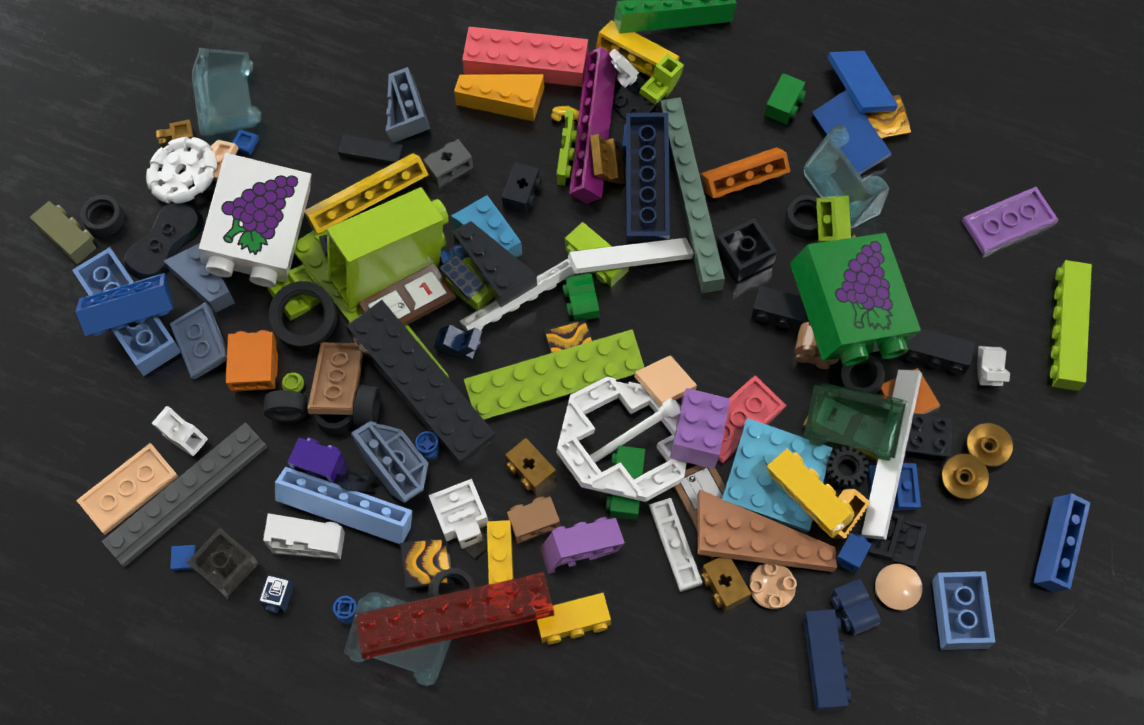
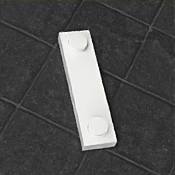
[649,498,702,592]

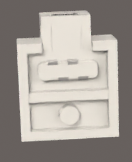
[429,479,489,549]

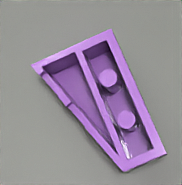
[540,517,625,574]

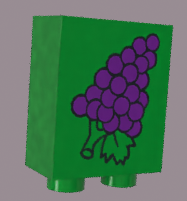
[790,233,921,366]

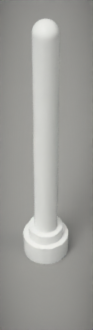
[590,398,681,463]

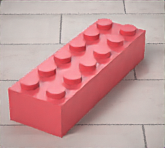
[462,27,588,87]

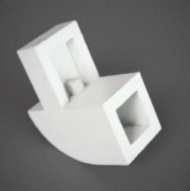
[977,346,1010,386]
[152,406,208,456]

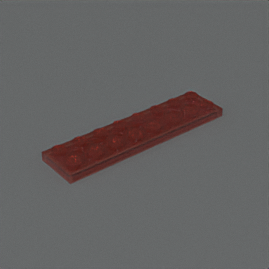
[356,572,555,659]

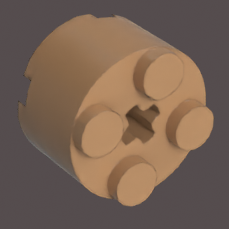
[795,322,839,369]

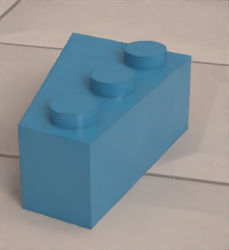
[451,195,522,257]

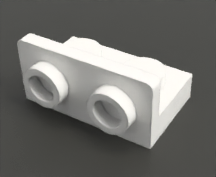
[609,48,639,88]

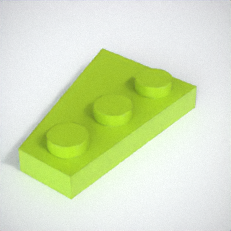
[557,110,577,186]

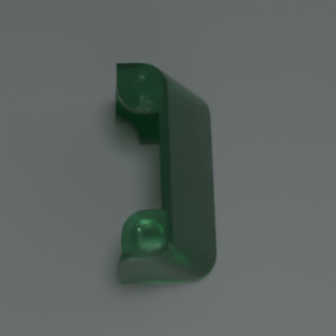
[804,383,909,461]

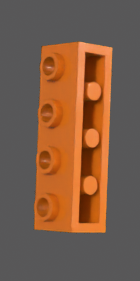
[700,147,791,198]

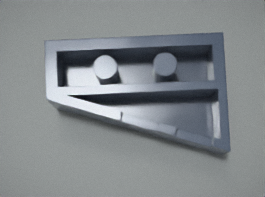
[386,67,431,143]
[164,243,235,313]

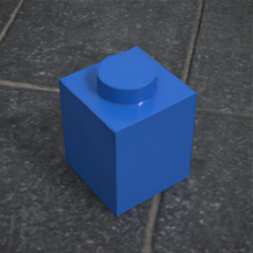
[836,533,871,574]

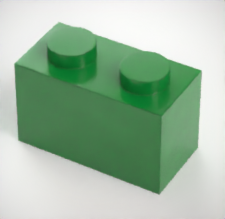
[764,73,806,124]

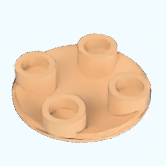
[749,563,797,609]
[875,564,923,611]

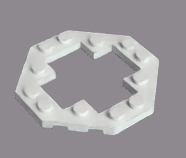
[556,377,687,502]

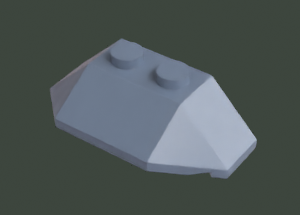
[351,421,428,503]

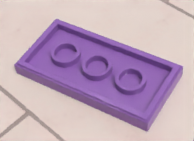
[962,187,1058,255]

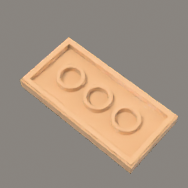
[76,443,179,535]

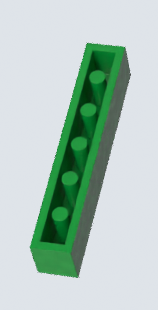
[614,0,737,33]

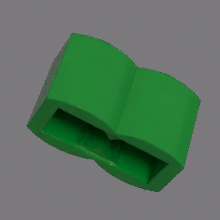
[563,273,600,321]

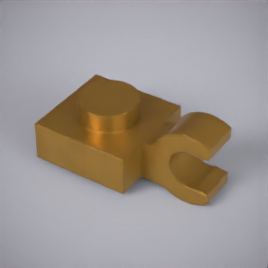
[156,119,194,145]

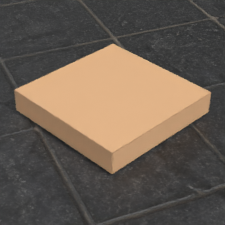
[634,356,697,407]

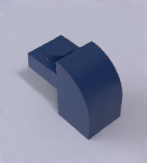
[433,324,482,360]

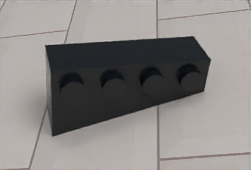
[453,221,537,307]

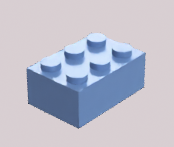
[932,571,995,650]

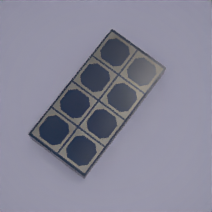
[440,255,484,300]

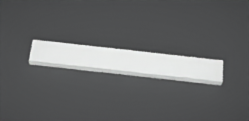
[862,370,922,540]

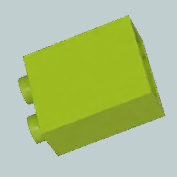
[327,187,449,309]

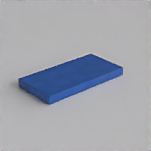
[827,51,898,113]
[812,90,891,177]

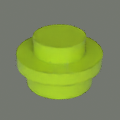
[282,373,304,392]

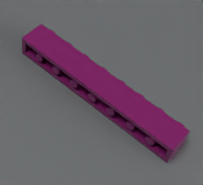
[569,47,617,204]

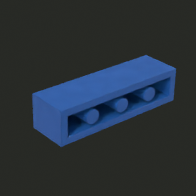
[1034,493,1091,592]

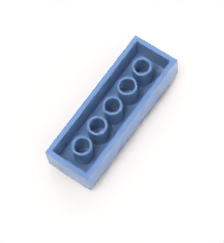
[72,247,181,376]

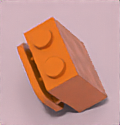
[226,330,278,391]

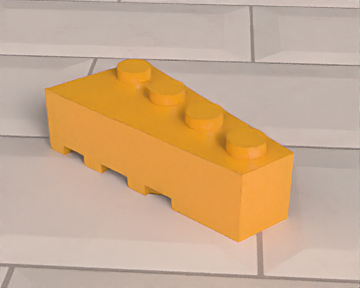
[454,74,544,121]

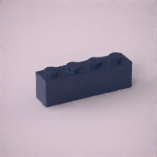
[803,609,851,712]

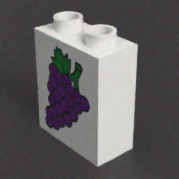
[199,153,311,287]

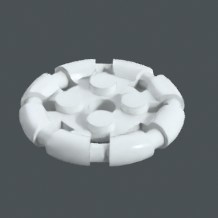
[146,137,217,204]

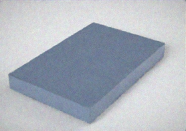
[170,302,227,379]

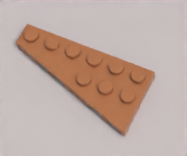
[697,490,837,572]

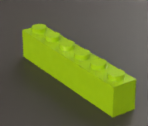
[1050,260,1092,391]

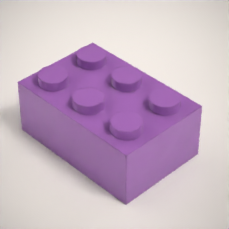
[670,388,730,469]

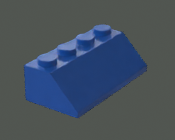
[75,273,173,336]

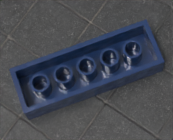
[626,113,670,243]

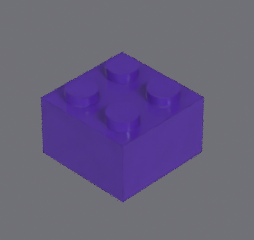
[288,438,348,485]

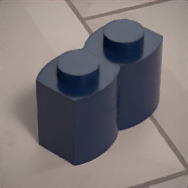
[831,578,881,636]

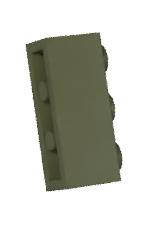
[30,201,96,264]

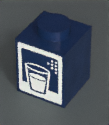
[259,575,294,614]

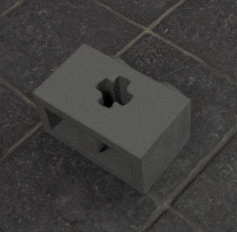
[423,139,473,187]

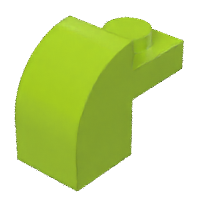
[639,54,684,105]

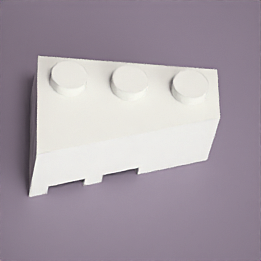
[263,513,345,559]

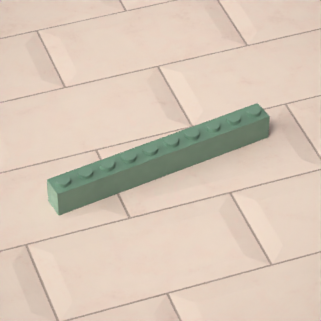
[659,97,725,293]

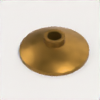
[967,423,1013,467]
[942,454,989,499]

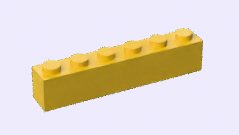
[304,153,428,234]

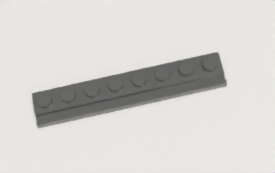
[102,422,267,567]

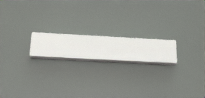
[568,238,694,274]

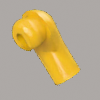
[551,106,579,121]

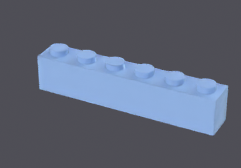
[275,467,412,544]

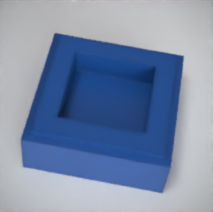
[232,129,259,155]
[170,545,197,571]

